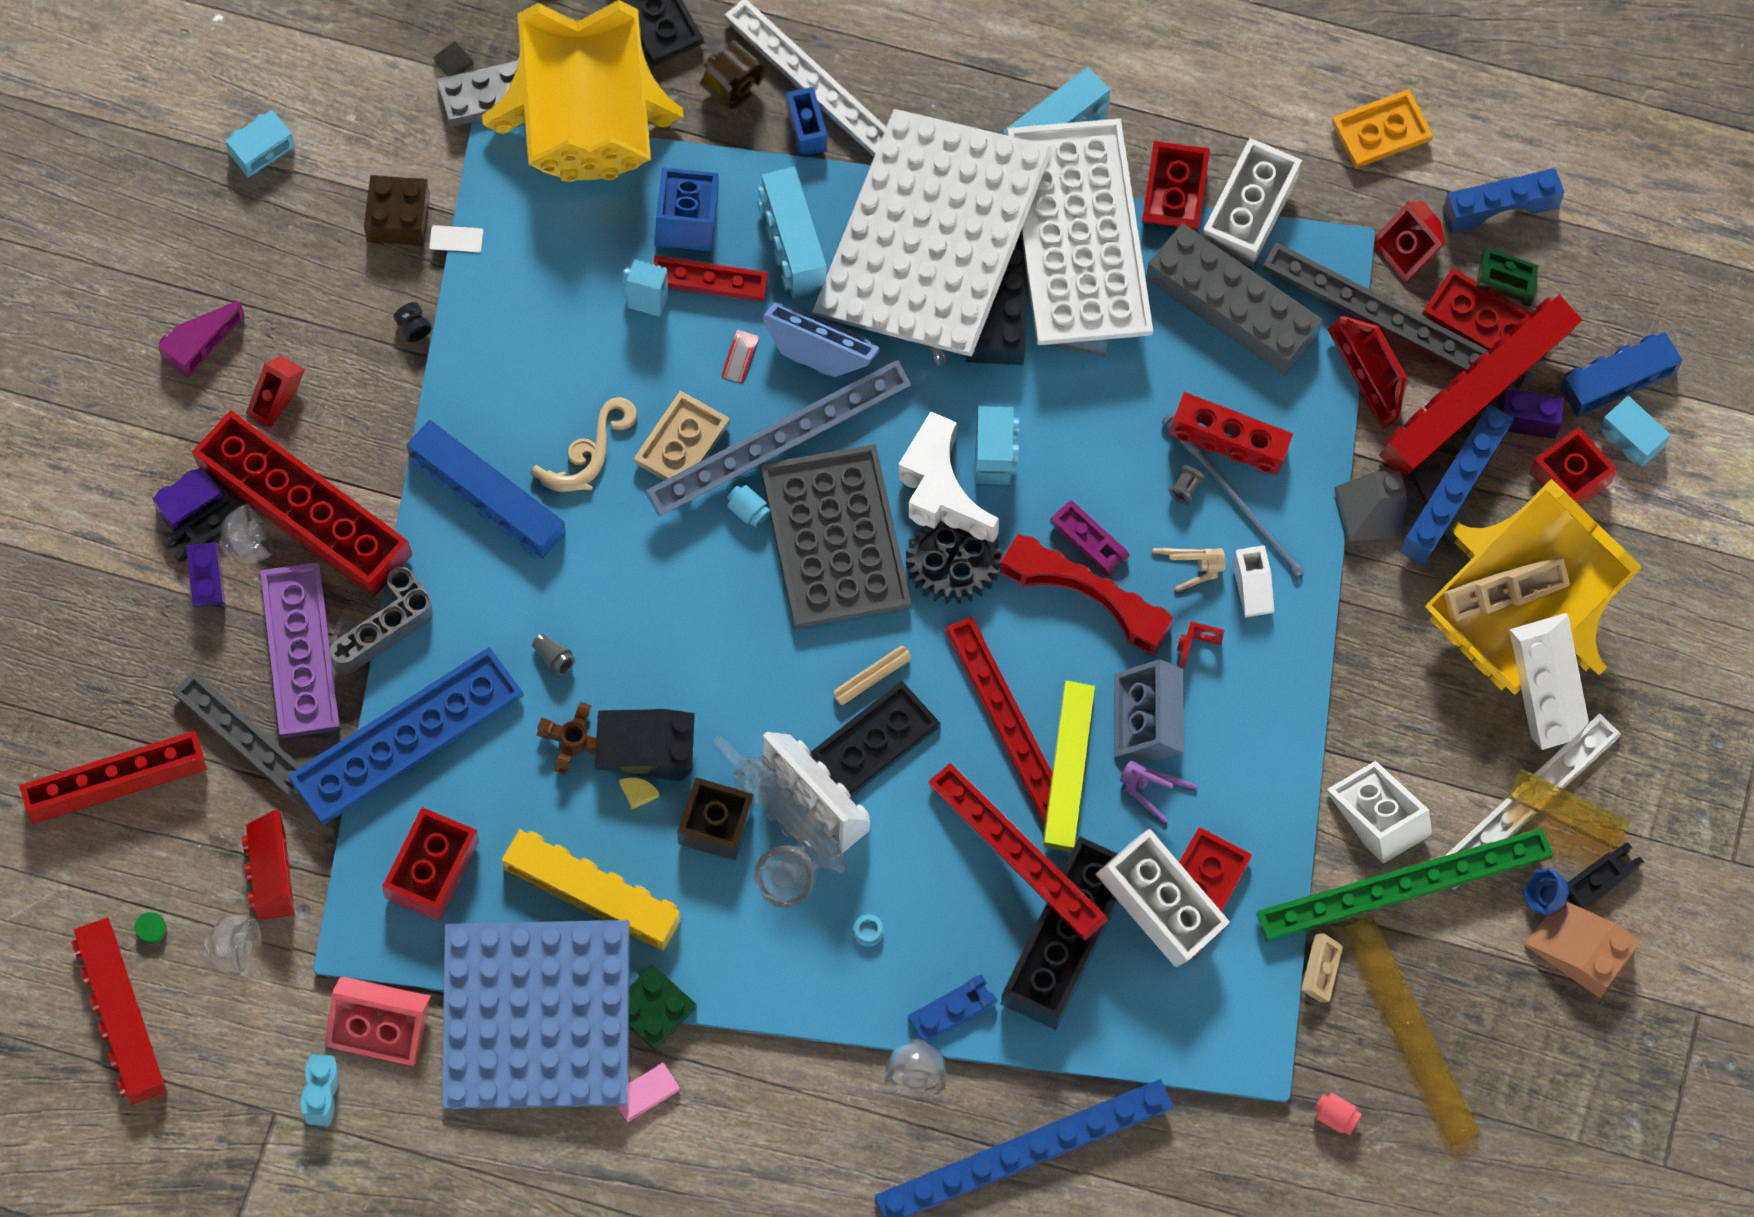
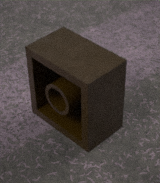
[364,175,430,246]
[677,777,754,861]

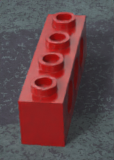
[1168,392,1293,475]

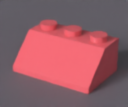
[324,976,431,1066]

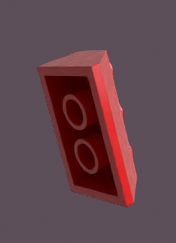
[242,809,295,920]

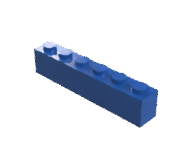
[1399,404,1515,566]
[407,419,566,558]

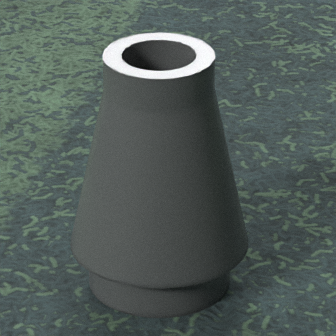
[532,633,575,676]

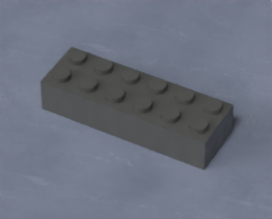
[1146,223,1323,375]

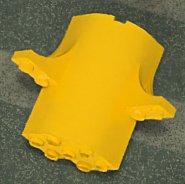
[482,0,684,182]
[1425,479,1642,695]

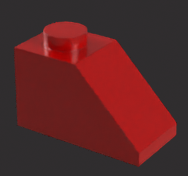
[246,356,305,427]

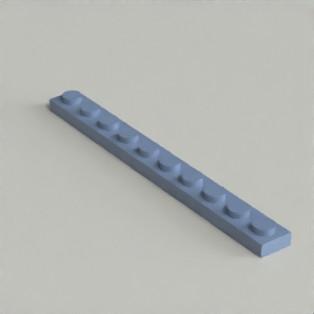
[645,359,911,517]

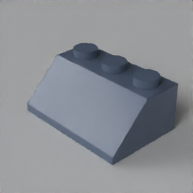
[1114,659,1184,760]

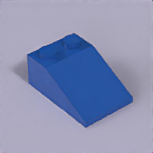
[654,168,719,251]

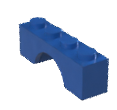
[1443,168,1565,233]

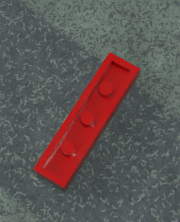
[653,255,769,303]

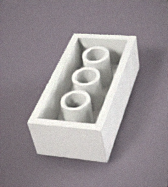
[1202,138,1302,267]
[1096,829,1230,968]

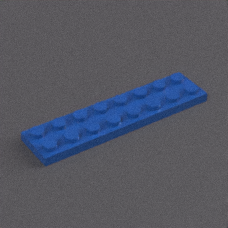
[288,647,523,826]

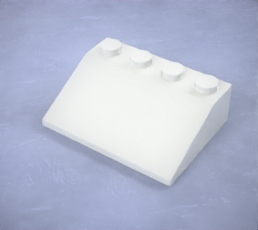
[763,732,870,853]

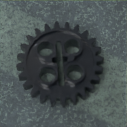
[906,521,1001,604]

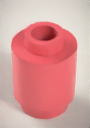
[1314,1092,1362,1135]

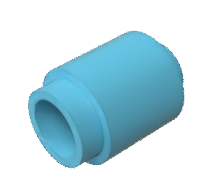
[727,485,770,528]

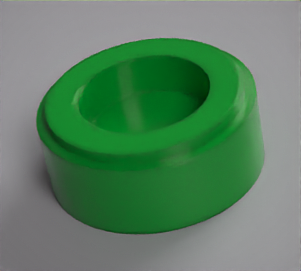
[135,912,167,944]

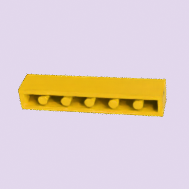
[502,829,681,951]

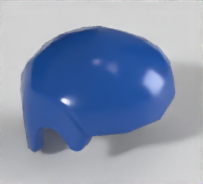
[1524,867,1569,915]

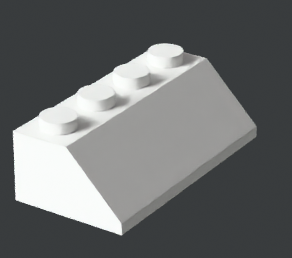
[1509,613,1589,750]

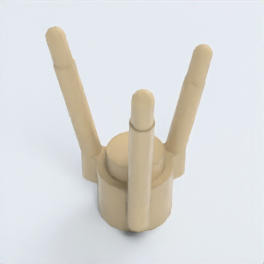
[1151,548,1226,592]

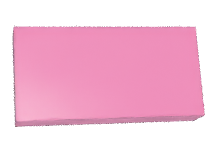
[617,1063,680,1123]

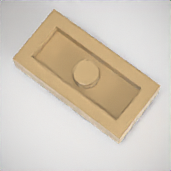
[1301,934,1343,1003]

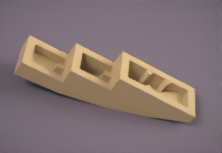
[1443,557,1570,622]

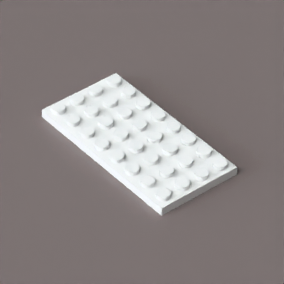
[1006,119,1153,345]

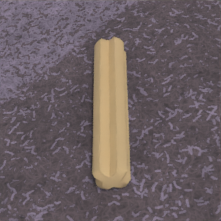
[833,646,911,705]

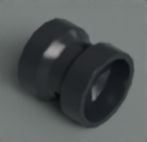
[393,302,433,343]

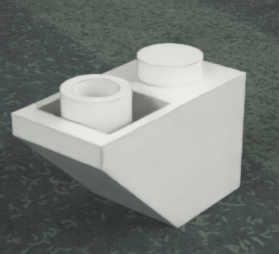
[1232,545,1275,618]

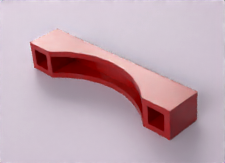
[999,533,1174,657]

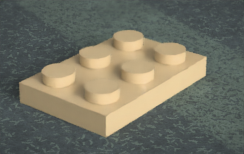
[634,391,730,480]

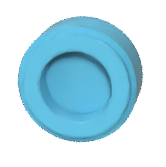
[853,914,884,947]

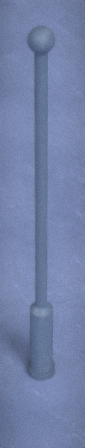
[1162,413,1304,576]

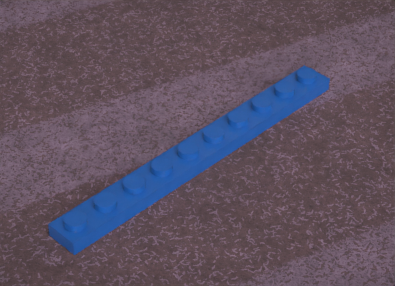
[874,1079,1173,1217]

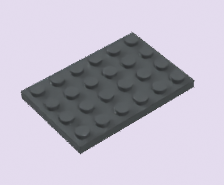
[761,444,912,629]

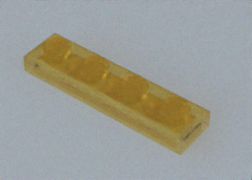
[1507,769,1630,850]

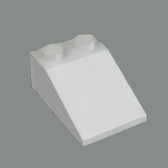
[1327,761,1432,864]

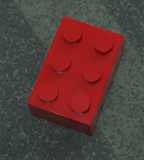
[382,807,479,921]

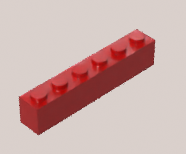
[19,731,208,824]
[71,917,167,1105]

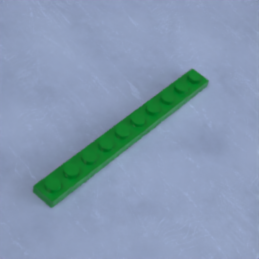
[1256,827,1553,942]

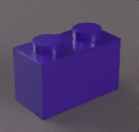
[1500,389,1564,439]
[152,466,223,532]
[186,542,225,608]

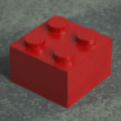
[1529,427,1617,506]

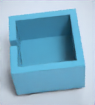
[975,406,1019,485]

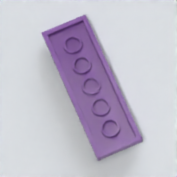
[260,562,340,739]

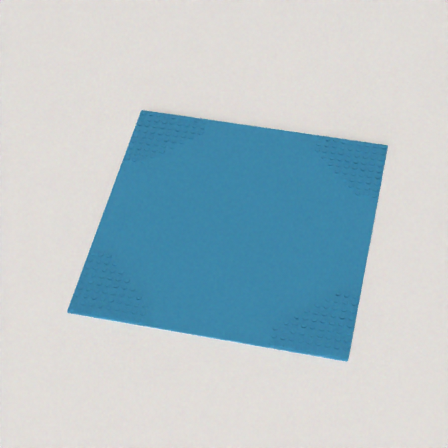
[313,120,1375,1102]

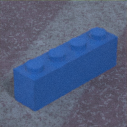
[1560,332,1682,417]

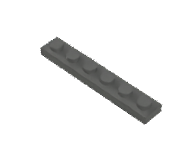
[173,672,307,810]

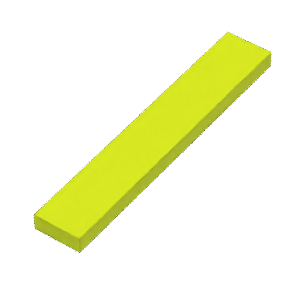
[1043,681,1095,852]

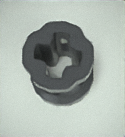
[1168,465,1205,505]

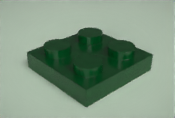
[629,964,697,1051]

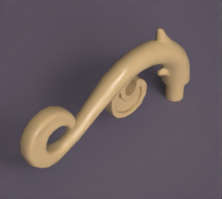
[530,397,637,492]

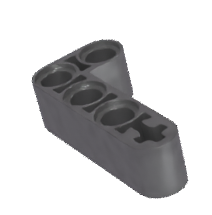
[330,567,433,674]

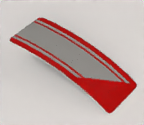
[721,330,759,383]

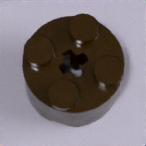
[700,41,765,109]

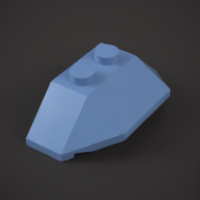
[763,302,879,377]

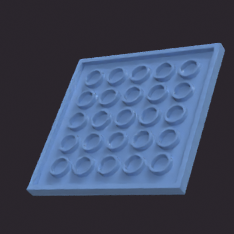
[442,920,630,1109]

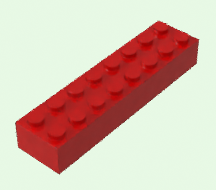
[1379,294,1583,480]
[192,410,413,598]

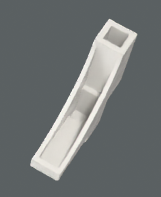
[898,412,999,543]

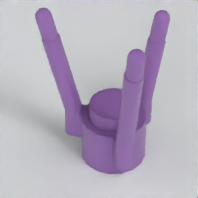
[1120,761,1197,824]

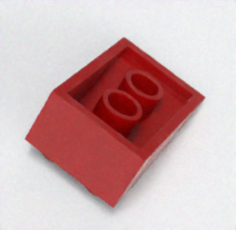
[1142,141,1211,231]

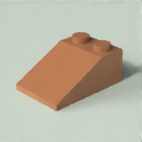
[1525,902,1640,999]

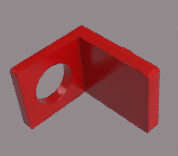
[1177,621,1225,669]

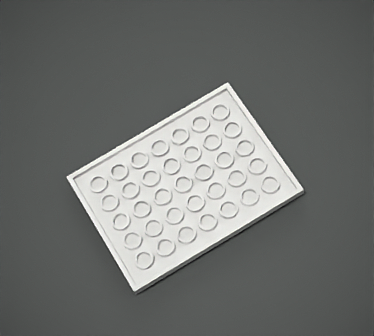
[812,109,1052,357]

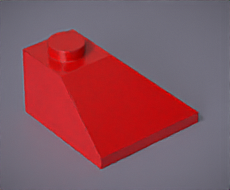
[1374,201,1445,283]

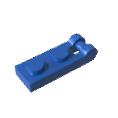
[908,974,998,1044]

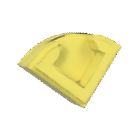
[619,778,659,809]

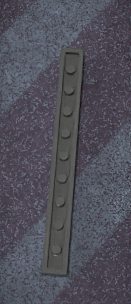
[1262,242,1533,394]

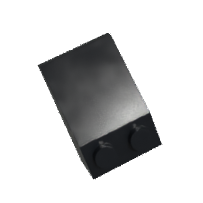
[595,709,695,781]

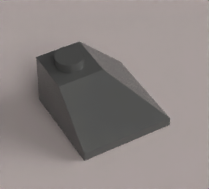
[1334,471,1408,542]

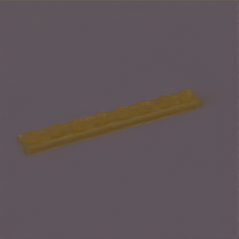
[1344,915,1480,1147]

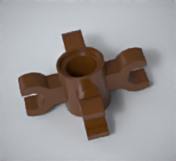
[536,702,596,776]

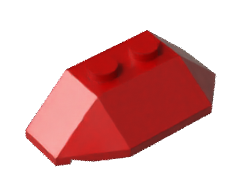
[1327,316,1408,429]

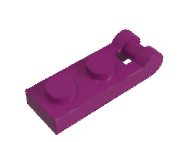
[1050,500,1130,577]

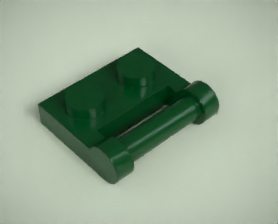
[1475,247,1539,307]

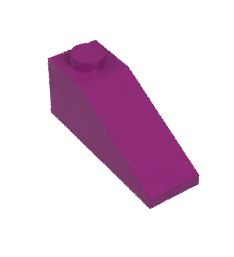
[158,301,245,378]

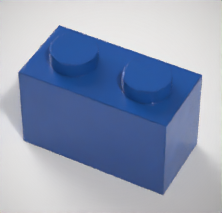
[786,87,827,157]

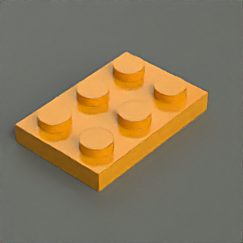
[1331,89,1433,169]

